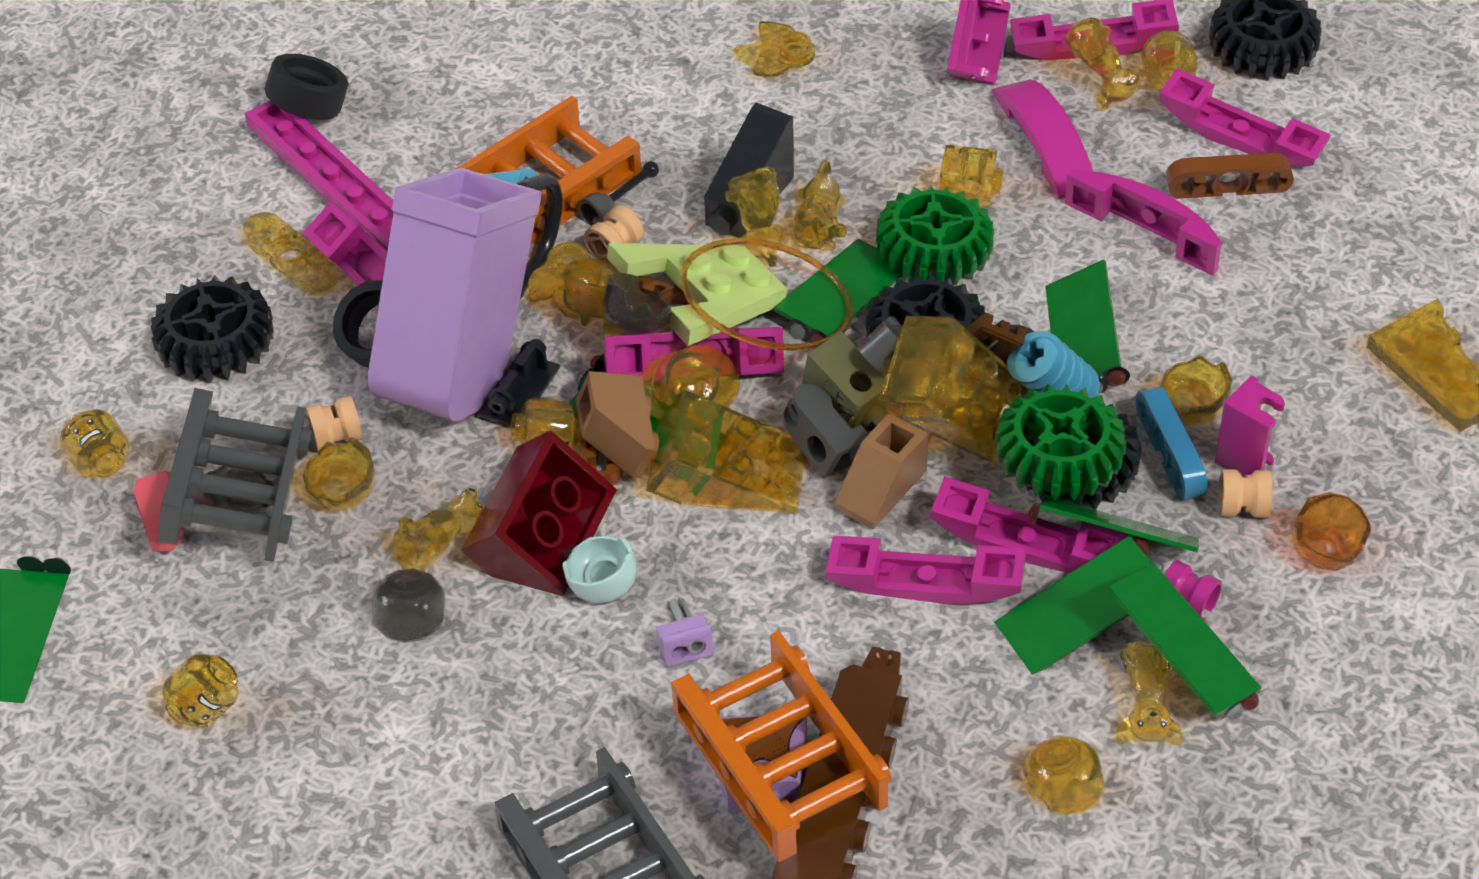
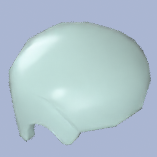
[563,535,637,604]

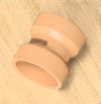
[584,205,645,265]
[306,395,363,451]
[1218,469,1272,518]

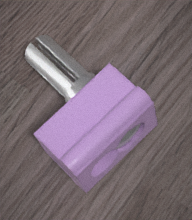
[656,597,714,667]

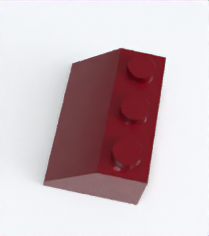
[461,430,617,596]

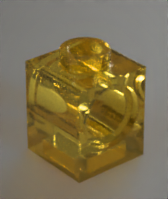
[939,145,1004,208]

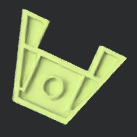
[607,243,787,346]

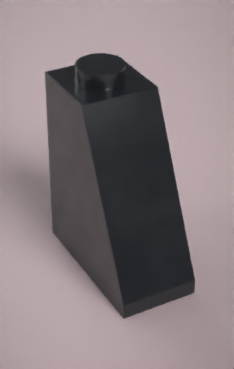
[704,103,794,240]

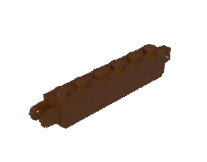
[771,646,909,879]

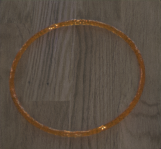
[680,238,853,351]

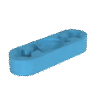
[1135,387,1207,501]

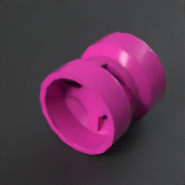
[1164,560,1223,621]

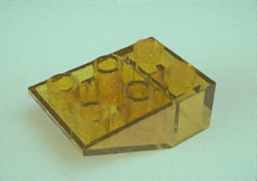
[879,316,1022,464]
[646,389,805,514]

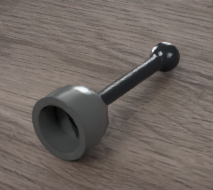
[577,161,659,226]

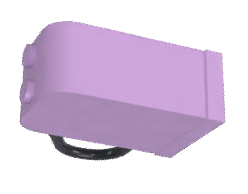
[368,167,563,421]

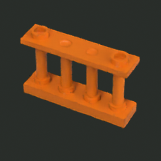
[455,96,641,245]
[671,630,891,863]

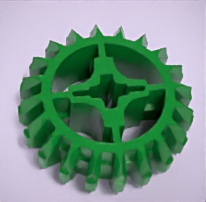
[876,185,994,285]
[995,383,1126,501]

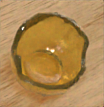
[1160,355,1232,425]
[303,437,376,511]
[1023,735,1105,815]

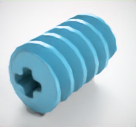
[1007,331,1100,398]

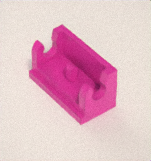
[947,0,1011,84]
[1214,375,1285,478]

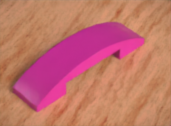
[1010,0,1179,60]
[1158,68,1331,166]
[992,79,1094,199]
[1065,170,1222,276]
[302,201,387,285]
[603,327,785,381]
[930,476,1129,574]
[825,535,1026,605]

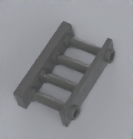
[157,388,312,562]
[494,747,705,879]

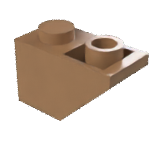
[575,371,659,478]
[834,413,928,529]

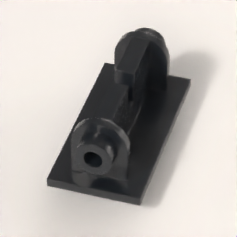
[478,339,560,430]

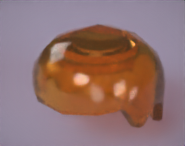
[1292,492,1371,572]

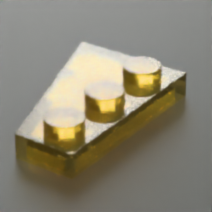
[1366,299,1479,432]

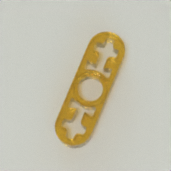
[243,212,338,296]

